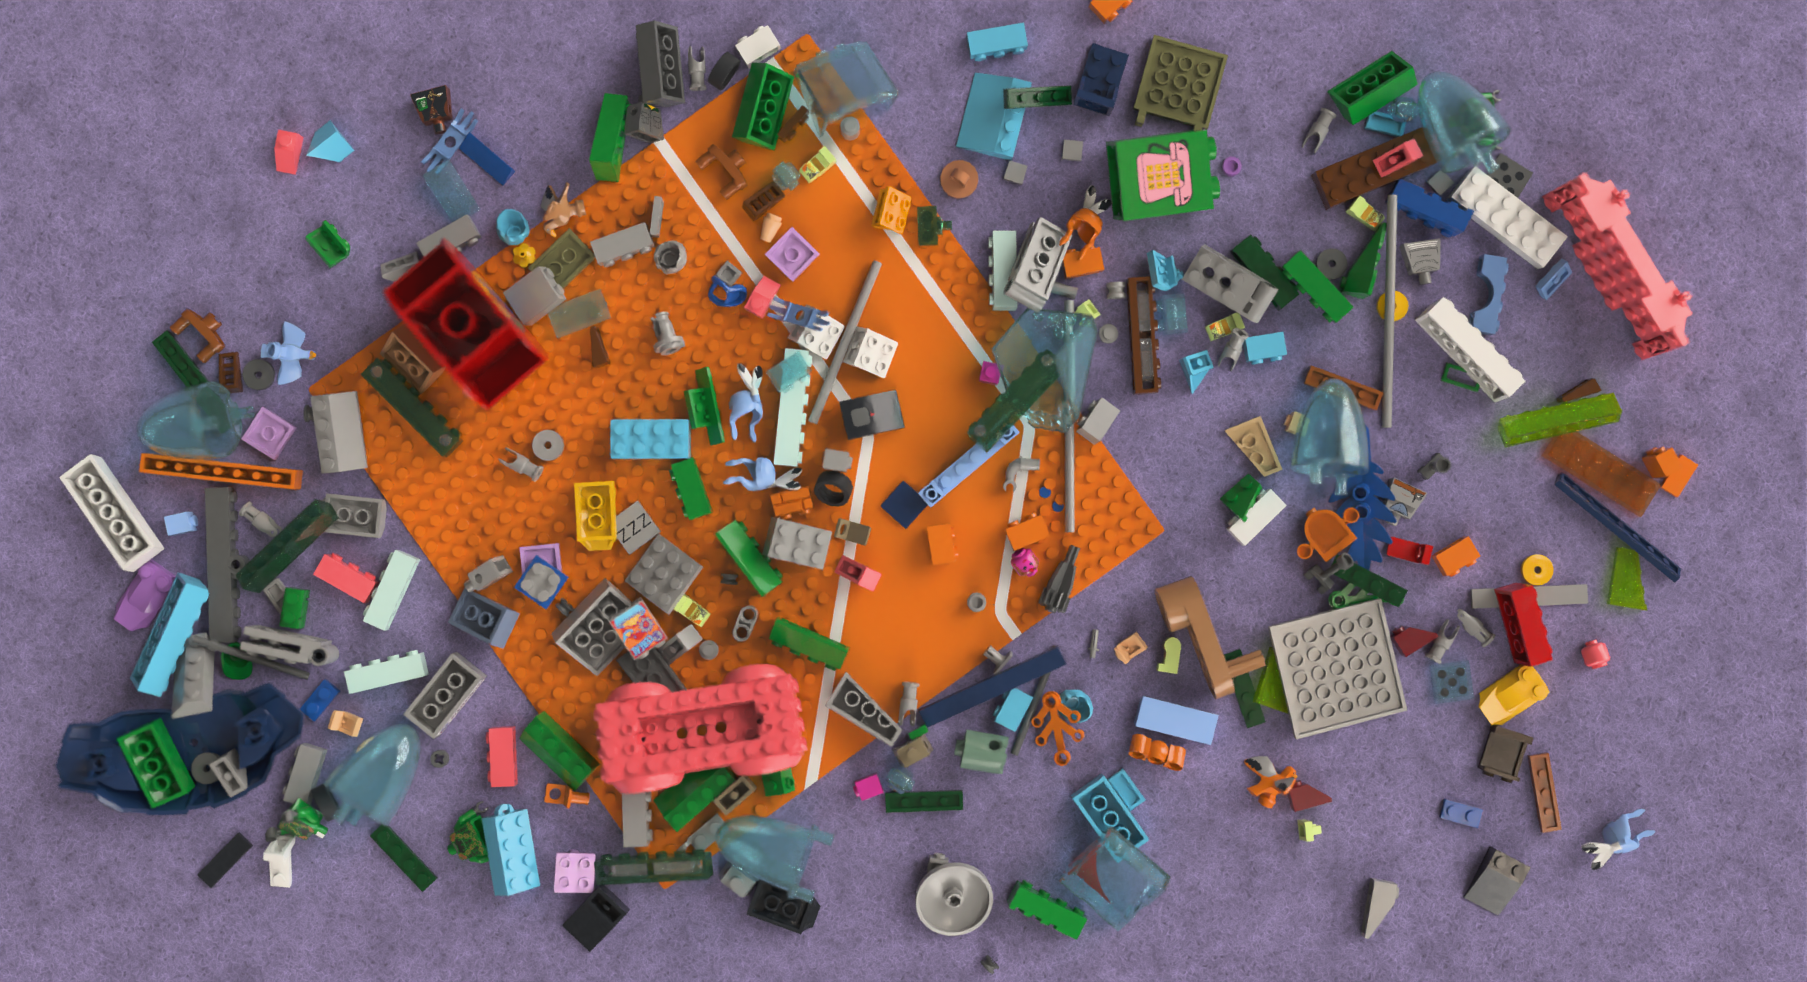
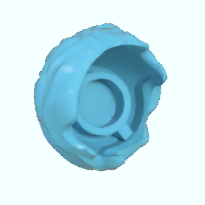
[496,209,530,245]
[1059,689,1093,723]

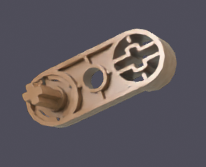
[1154,576,1266,699]

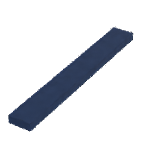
[1554,472,1681,583]
[919,646,1067,728]

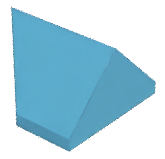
[306,121,354,162]
[1179,350,1214,394]

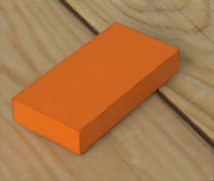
[1660,455,1698,497]

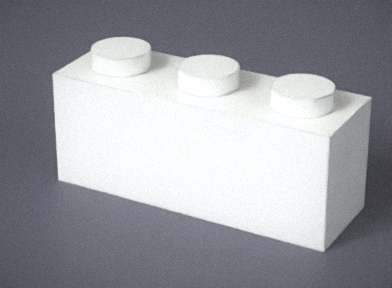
[1227,489,1287,546]

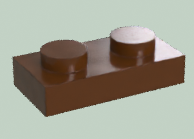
[777,105,809,143]

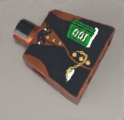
[410,85,452,134]

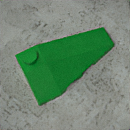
[1339,222,1387,299]

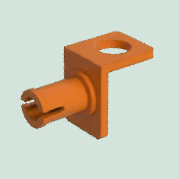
[544,783,590,809]

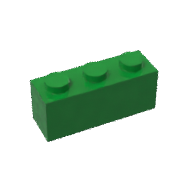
[669,457,713,520]

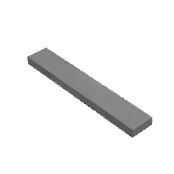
[1470,584,1588,609]

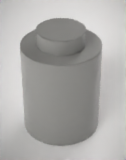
[840,116,860,140]

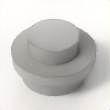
[1099,324,1118,344]
[967,593,986,612]
[699,640,719,660]

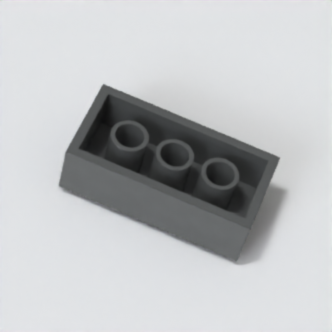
[636,20,685,107]

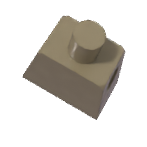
[892,734,933,768]

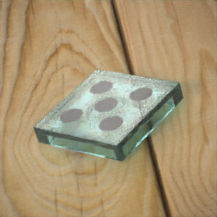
[1429,660,1474,704]

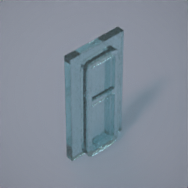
[422,160,481,222]
[548,289,612,338]

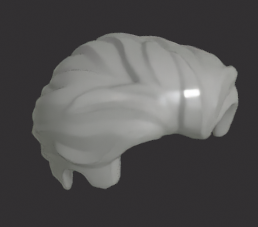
[654,240,687,274]

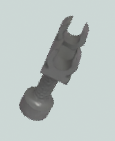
[1417,453,1451,480]
[1304,553,1354,595]

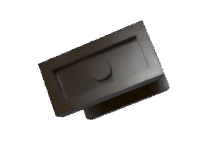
[1478,725,1534,783]

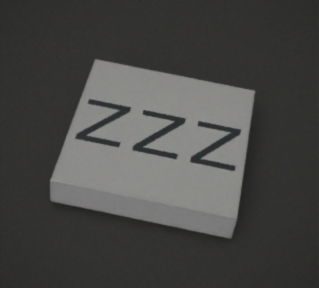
[616,501,661,555]

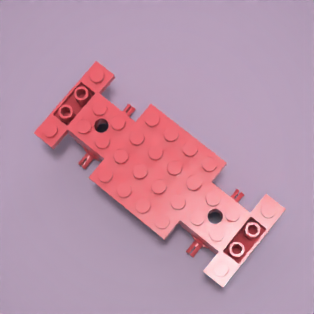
[1542,172,1692,360]

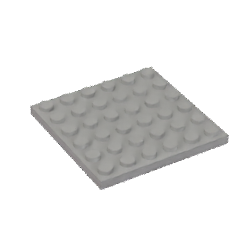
[1268,598,1407,739]

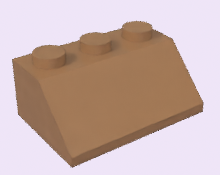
[380,323,445,395]

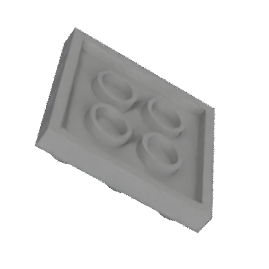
[625,534,703,615]

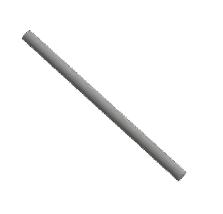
[808,260,882,424]

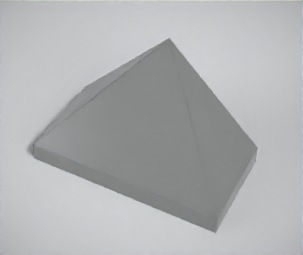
[381,251,419,282]

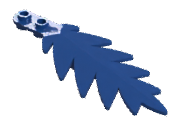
[1328,423,1397,570]

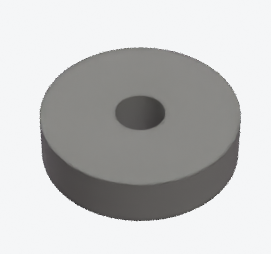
[532,430,564,461]

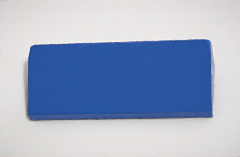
[459,132,515,186]

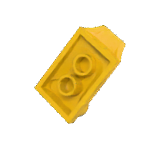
[574,481,617,551]
[1478,664,1549,725]

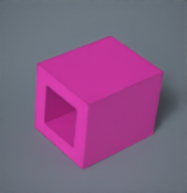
[978,361,1002,386]
[853,772,884,801]

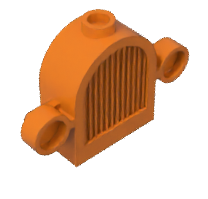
[1297,507,1359,562]

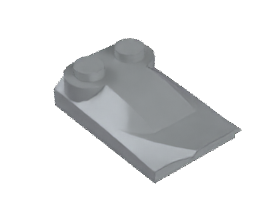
[318,493,387,538]

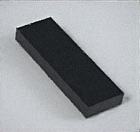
[197,832,253,888]

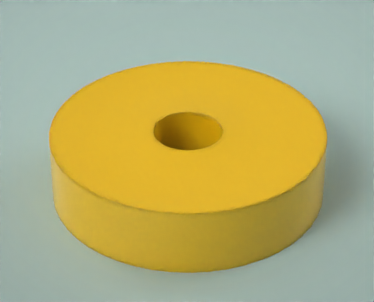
[1376,291,1408,321]
[1521,554,1553,585]

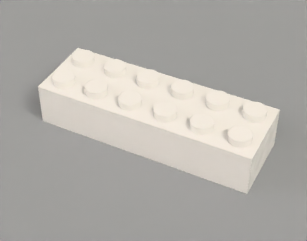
[1446,166,1568,269]
[1415,297,1525,402]
[59,454,165,572]

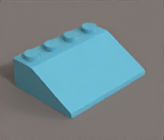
[956,73,1032,161]

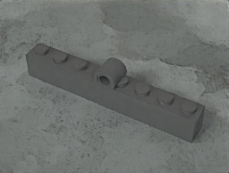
[205,487,251,643]

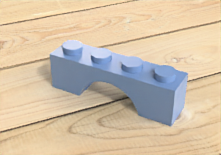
[1469,254,1509,336]

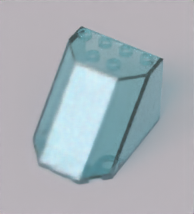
[794,41,899,137]
[992,307,1098,433]

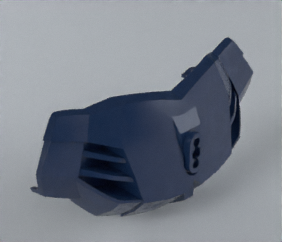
[55,683,304,815]

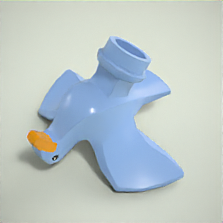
[261,322,316,385]

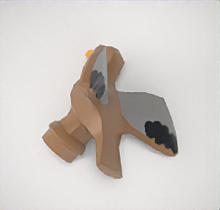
[540,182,586,238]

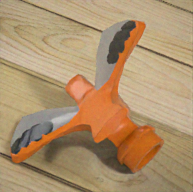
[1244,756,1297,808]

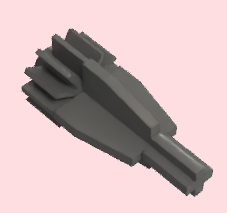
[1038,545,1080,613]

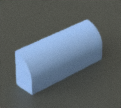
[1134,696,1219,745]

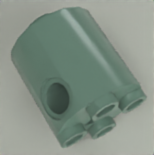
[954,729,1009,774]

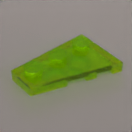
[1607,547,1648,611]
[1253,647,1288,714]

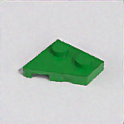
[1220,474,1262,522]

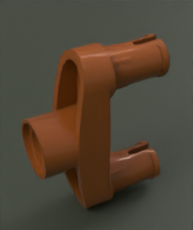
[695,144,747,200]
[170,308,225,363]

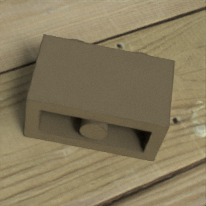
[713,775,757,815]

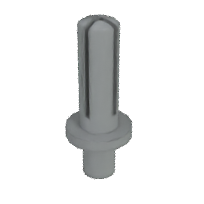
[1087,629,1099,658]

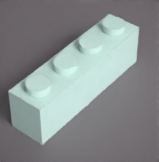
[988,231,1018,311]
[363,550,420,630]
[344,650,429,694]

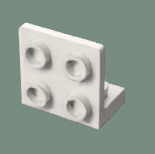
[788,305,845,359]
[843,326,898,378]

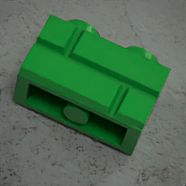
[279,587,310,629]

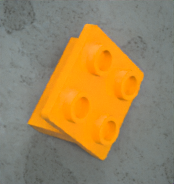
[871,186,911,234]

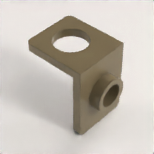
[834,518,871,546]

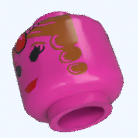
[1011,548,1039,577]

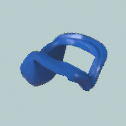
[708,275,747,307]

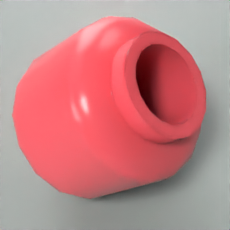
[1581,640,1610,669]

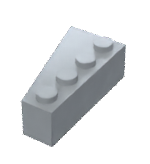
[825,672,902,747]

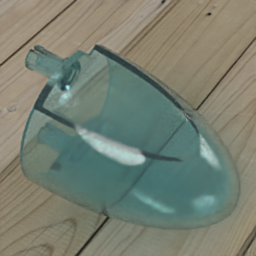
[1417,71,1511,174]
[1291,378,1369,496]
[136,382,255,459]
[323,724,421,826]
[715,815,835,903]

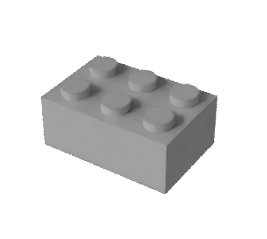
[762,517,832,569]

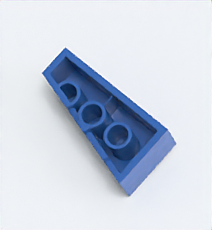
[1386,179,1474,238]

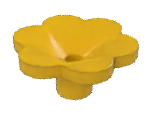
[513,243,536,268]

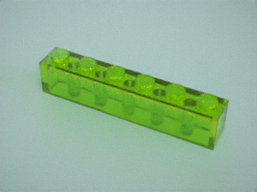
[1498,393,1622,448]

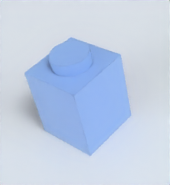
[164,512,198,536]

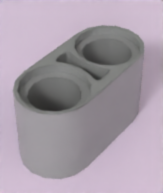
[733,605,758,642]

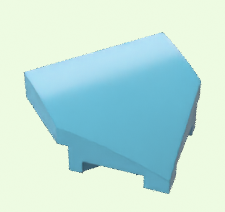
[1147,250,1184,291]

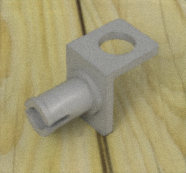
[983,645,1013,675]

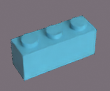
[966,23,1028,61]

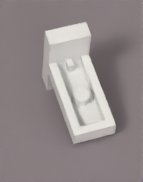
[263,834,296,888]

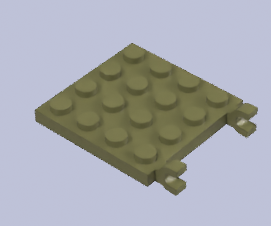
[1133,35,1228,130]

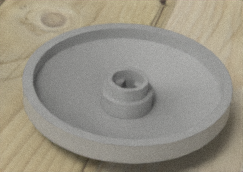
[915,863,993,936]

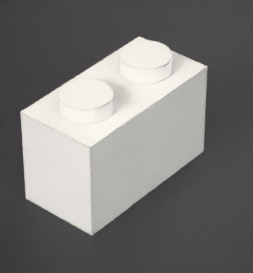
[735,25,781,69]

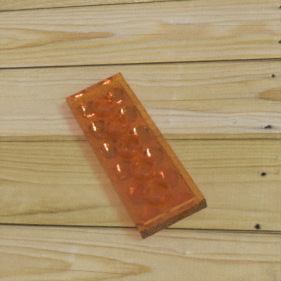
[1542,423,1661,517]

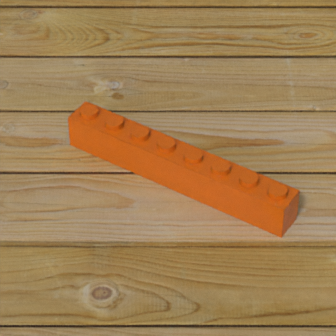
[139,453,303,489]

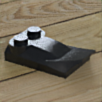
[747,877,821,934]

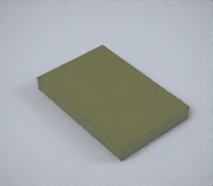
[528,228,596,289]

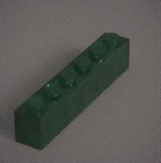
[236,499,339,593]

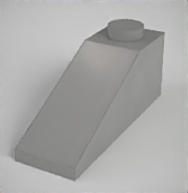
[1361,878,1399,939]

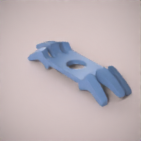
[421,108,478,174]
[767,297,831,332]

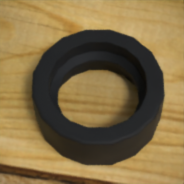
[708,52,741,90]
[814,470,853,507]
[311,783,342,822]

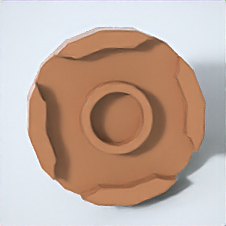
[940,160,978,199]

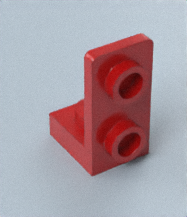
[1386,537,1433,565]

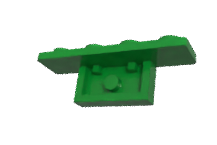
[684,367,725,446]

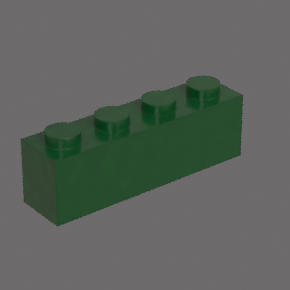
[1230,235,1299,311]

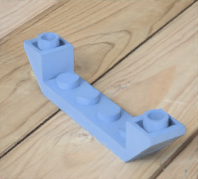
[918,418,1020,508]

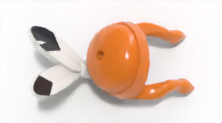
[1059,185,1112,261]

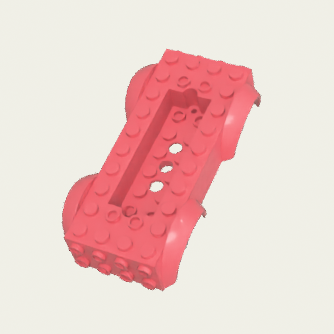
[594,664,807,794]

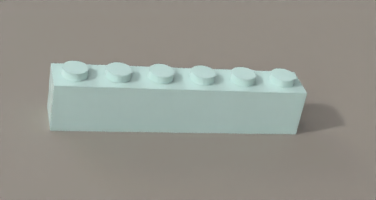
[774,348,812,467]

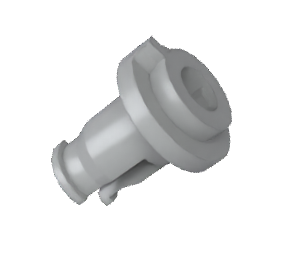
[650,312,686,355]

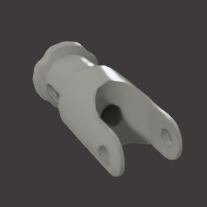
[688,46,707,91]
[1302,108,1337,153]
[1218,328,1249,371]
[498,447,544,482]
[239,501,282,537]
[1457,609,1496,647]
[1425,619,1460,664]
[898,681,919,726]

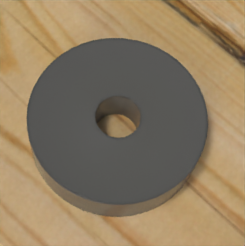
[1316,248,1347,280]
[243,359,275,390]
[191,752,220,784]

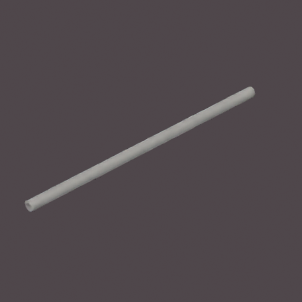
[1382,195,1398,428]
[1064,300,1075,532]

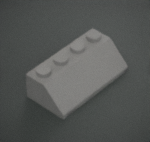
[311,391,368,474]
[172,632,215,718]

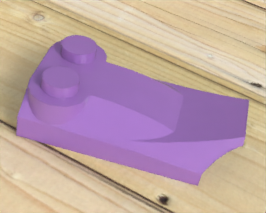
[113,559,176,631]

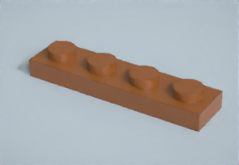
[1303,365,1383,411]
[1527,752,1562,833]

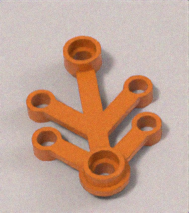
[1031,691,1085,766]

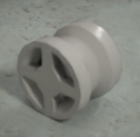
[1106,282,1126,300]

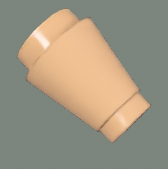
[760,213,782,243]

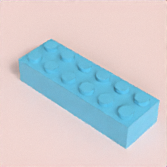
[130,572,209,697]

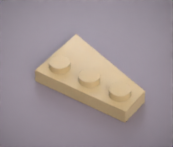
[1224,416,1283,477]

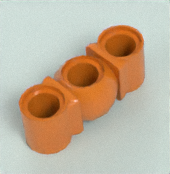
[1128,734,1186,771]

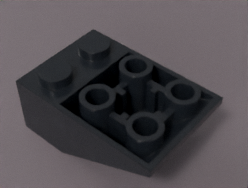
[562,883,630,952]

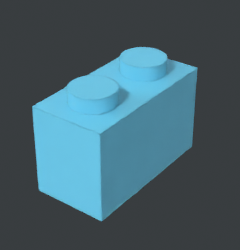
[1243,332,1287,365]
[993,688,1033,732]

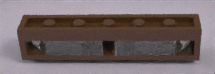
[1126,276,1161,395]

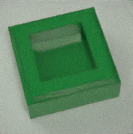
[908,723,928,740]

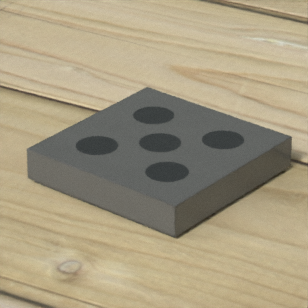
[1487,153,1533,198]

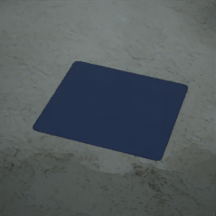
[881,481,928,529]

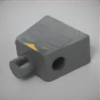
[624,94,664,143]

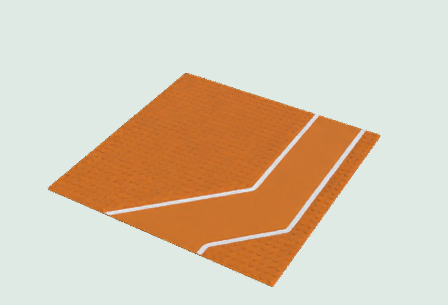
[309,34,1164,889]

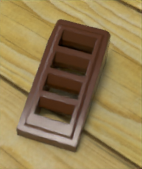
[742,181,785,221]
[590,326,610,368]
[219,352,243,394]
[1556,378,1602,403]

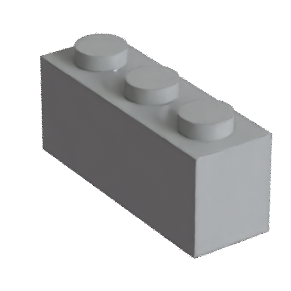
[416,215,481,257]
[590,222,655,267]
[283,743,328,805]
[622,791,653,847]

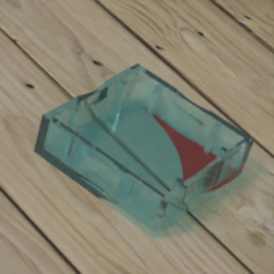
[1059,826,1171,931]

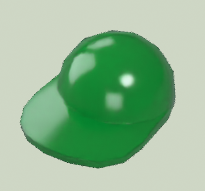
[221,642,253,680]

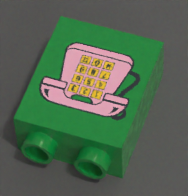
[1106,130,1220,221]

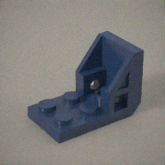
[1073,43,1129,116]

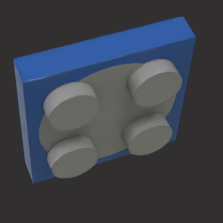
[514,555,569,609]

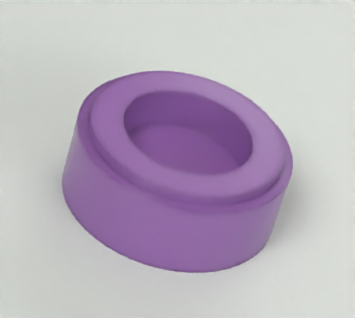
[1222,157,1241,177]

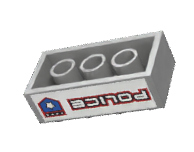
[403,652,487,739]

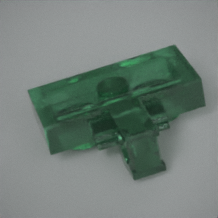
[917,206,952,246]

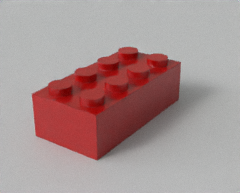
[1494,582,1553,667]

